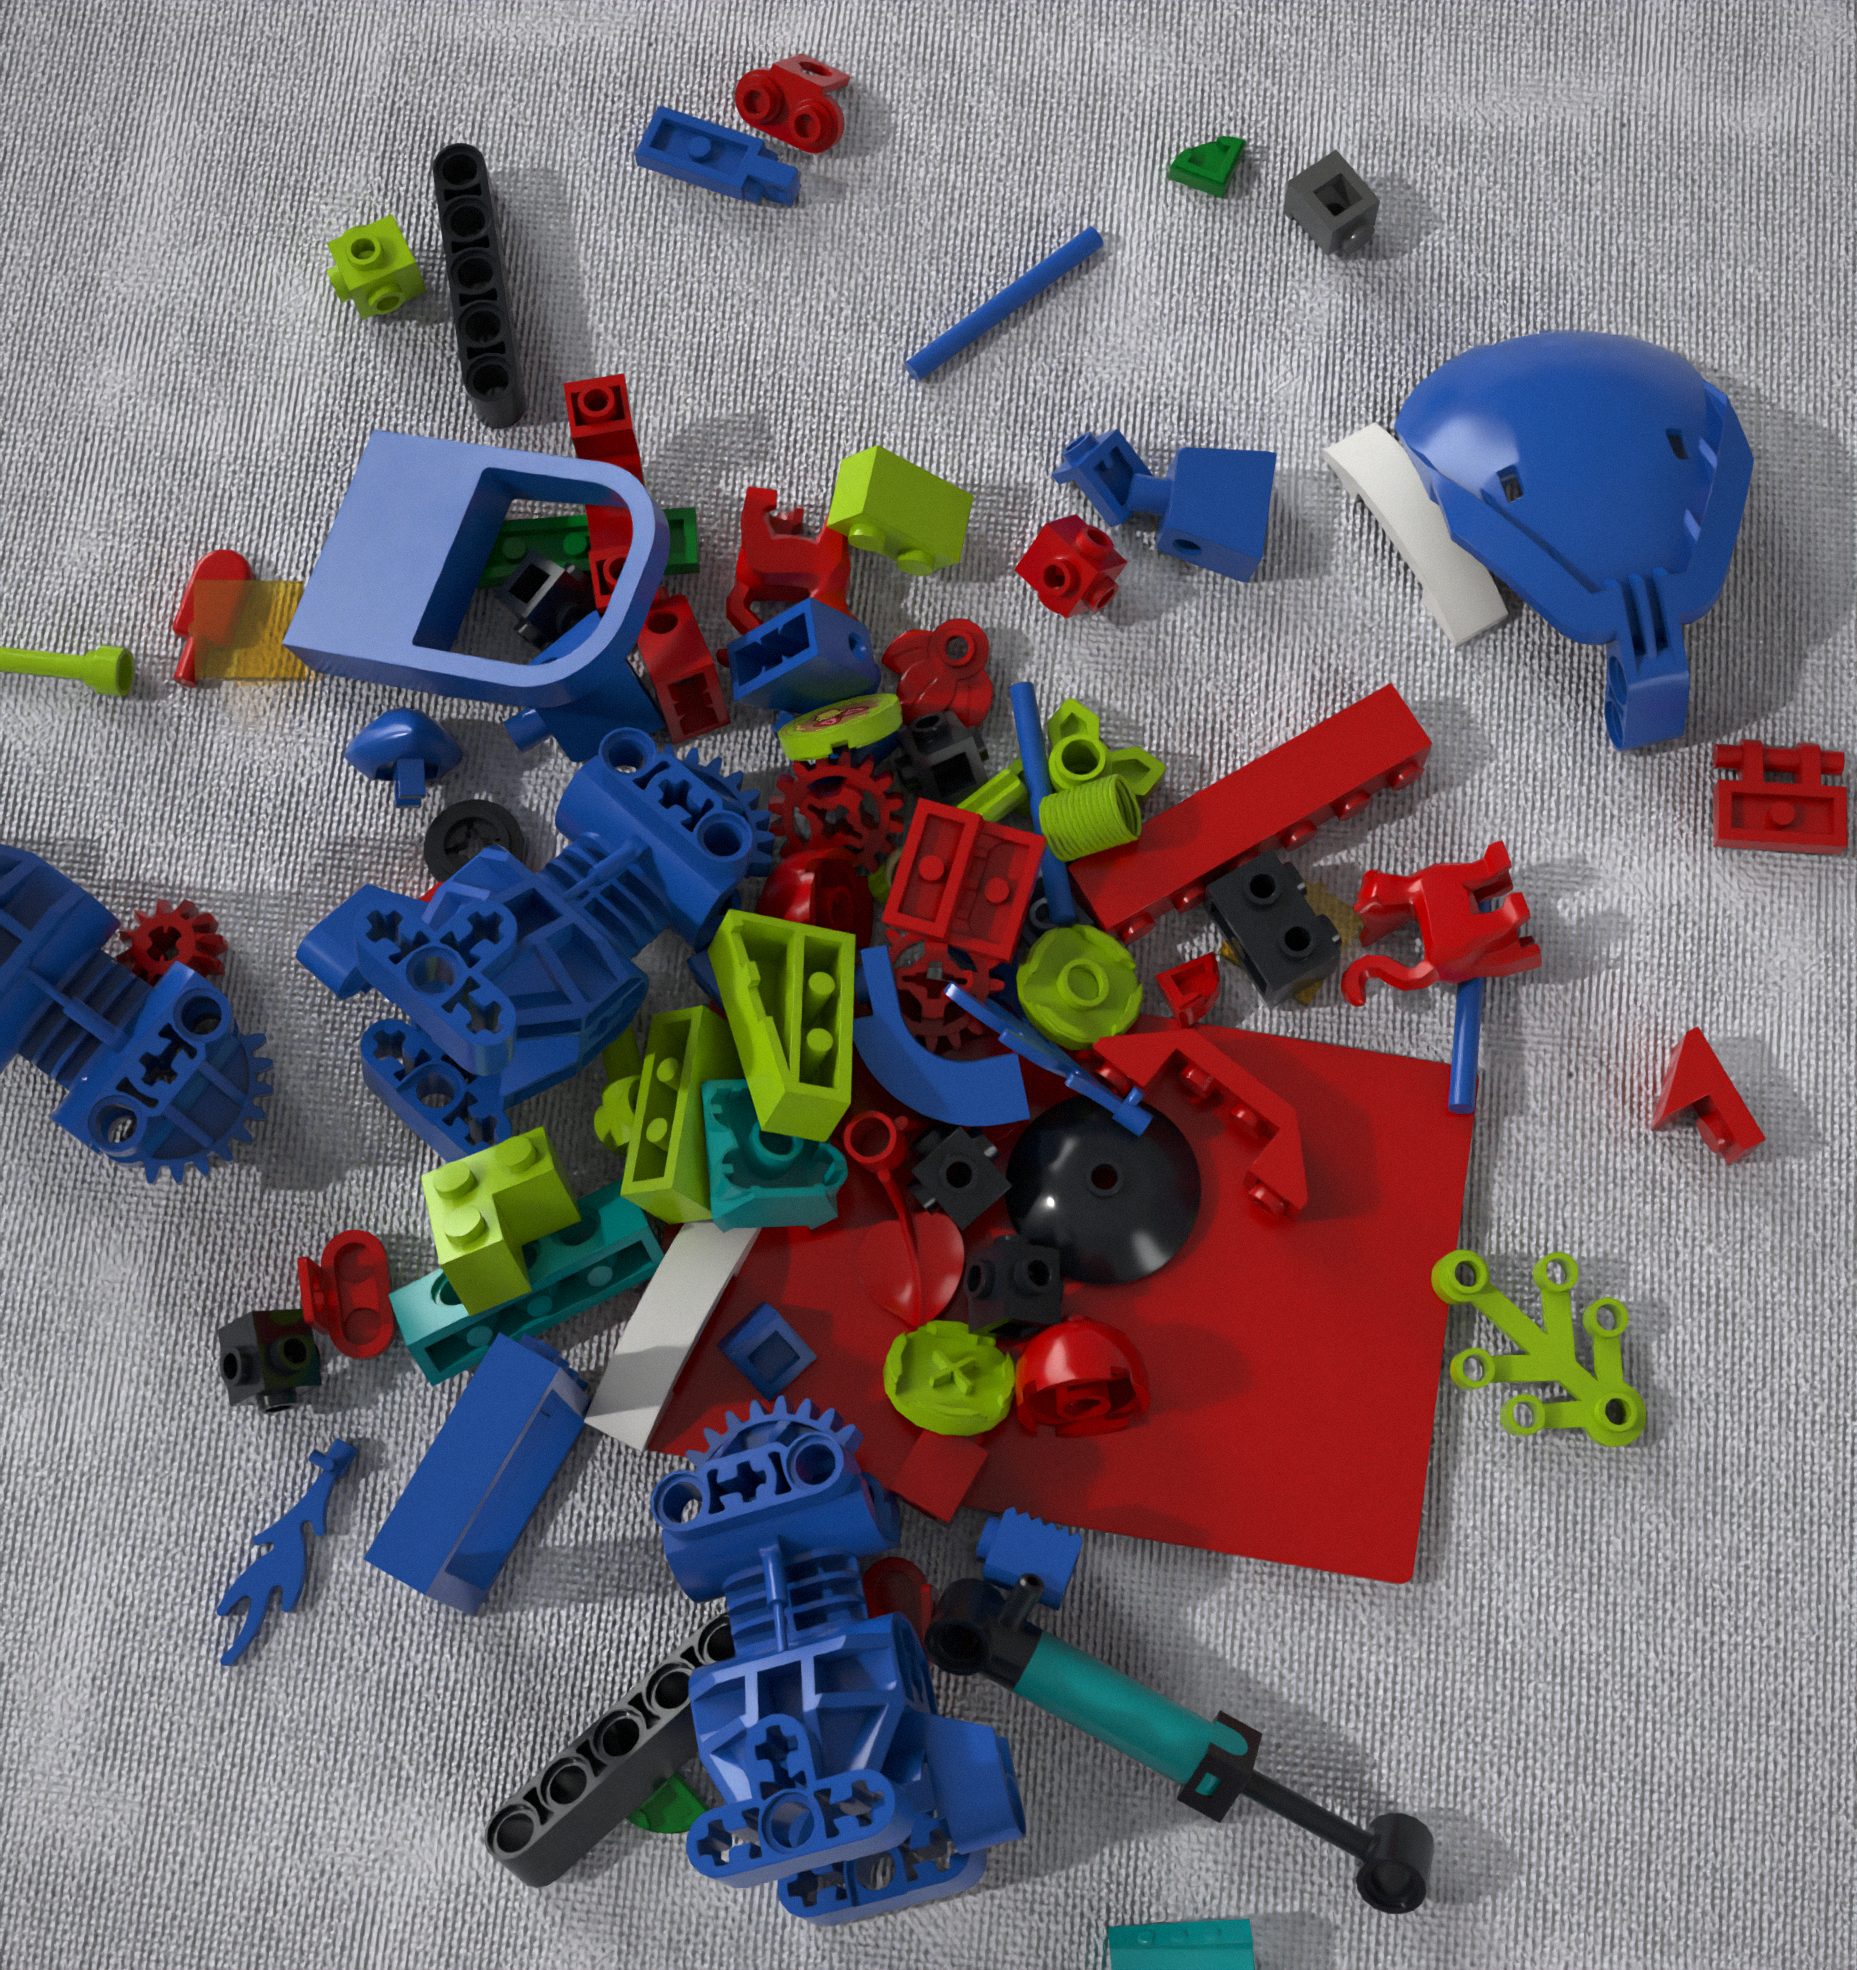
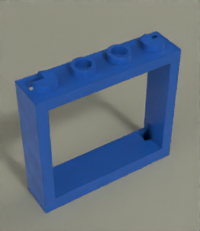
[363,1332,592,1617]

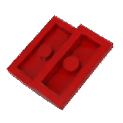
[881,798,1048,965]

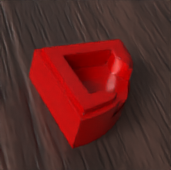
[1155,952,1222,1029]

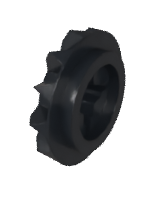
[424,799,525,883]

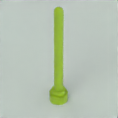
[0,645,134,697]

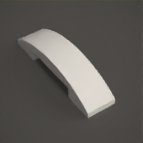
[1323,422,1508,647]
[584,1219,762,1453]

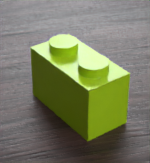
[826,445,974,576]

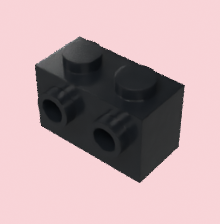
[1203,848,1342,1010]

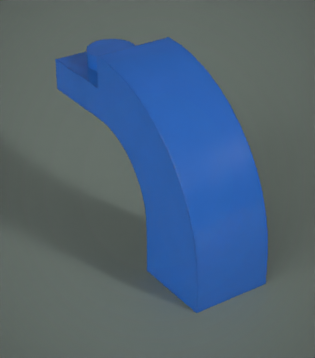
[853,945,1031,1126]

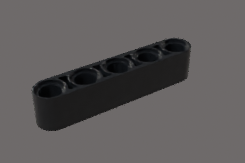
[433,143,526,429]
[484,1612,736,1888]

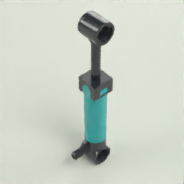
[923,1573,1434,1914]

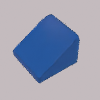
[716,1302,817,1402]

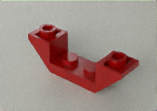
[563,373,660,613]
[1090,1028,1309,1224]

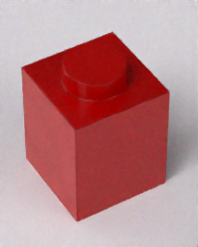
[889,1428,990,1530]

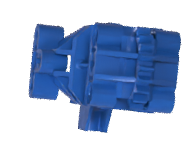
[296,727,775,1163]
[0,844,274,1185]
[651,1396,1026,1927]

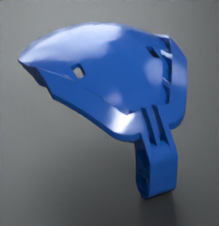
[1394,329,1754,752]

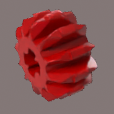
[116,898,228,987]

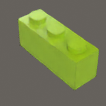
[620,1005,745,1224]

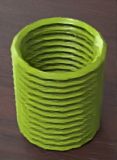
[1039,773,1142,863]

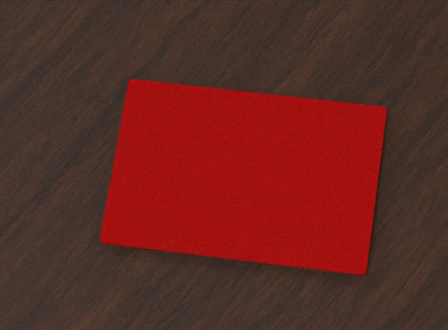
[627,978,1479,1585]

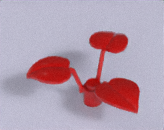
[830,1036,1031,1328]

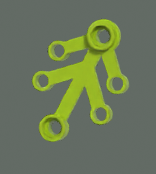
[1431,1249,1646,1448]

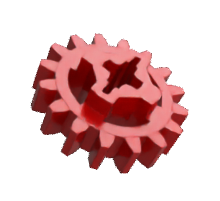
[768,745,905,877]
[867,928,1005,1052]

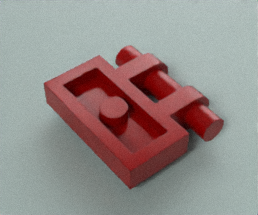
[1712,739,1847,855]

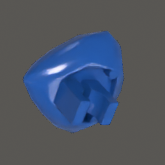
[344,707,463,808]

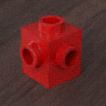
[1014,514,1128,619]

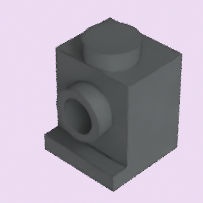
[1284,150,1380,257]

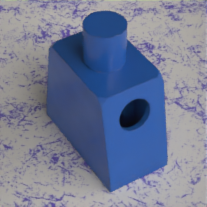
[1127,447,1277,583]
[726,597,881,714]
[503,610,666,763]

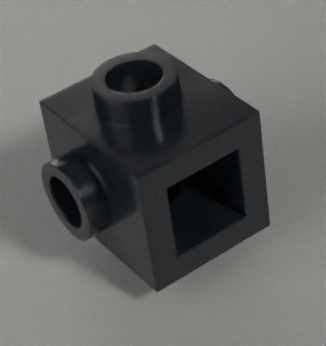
[494,549,605,652]
[894,710,989,807]
[903,1123,1012,1230]
[964,1234,1064,1343]
[217,1309,322,1414]

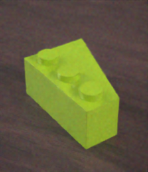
[707,909,855,1142]

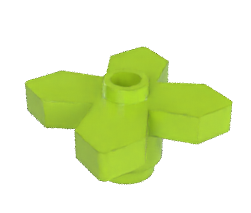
[1007,698,1166,860]

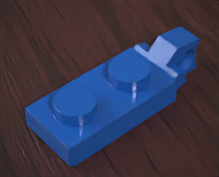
[634,106,801,207]

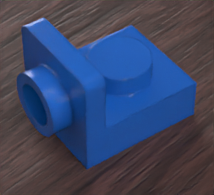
[1051,428,1154,527]

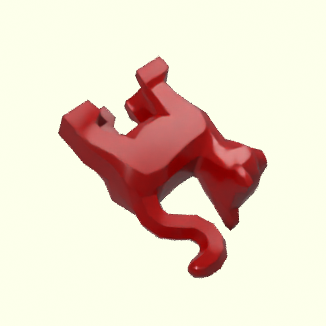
[716,486,860,668]
[1341,840,1542,1007]

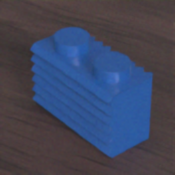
[975,1507,1083,1611]

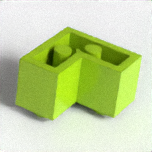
[420,1126,582,1316]

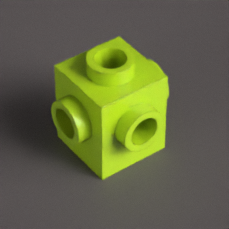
[326,214,427,320]

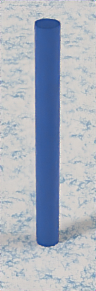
[904,226,1104,382]
[1009,682,1076,924]
[1448,899,1490,1114]

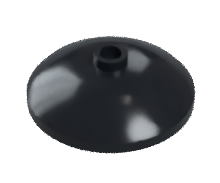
[1005,1095,1201,1287]

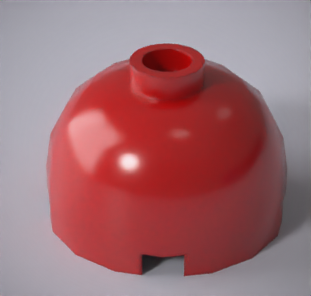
[756,847,874,965]
[1015,1314,1150,1438]

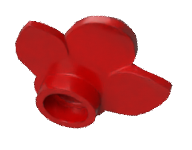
[881,618,994,729]

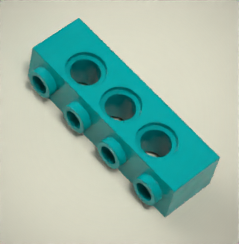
[388,1178,665,1387]

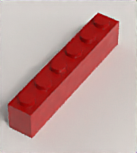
[1067,683,1433,944]

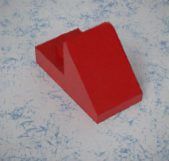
[1651,1026,1766,1165]

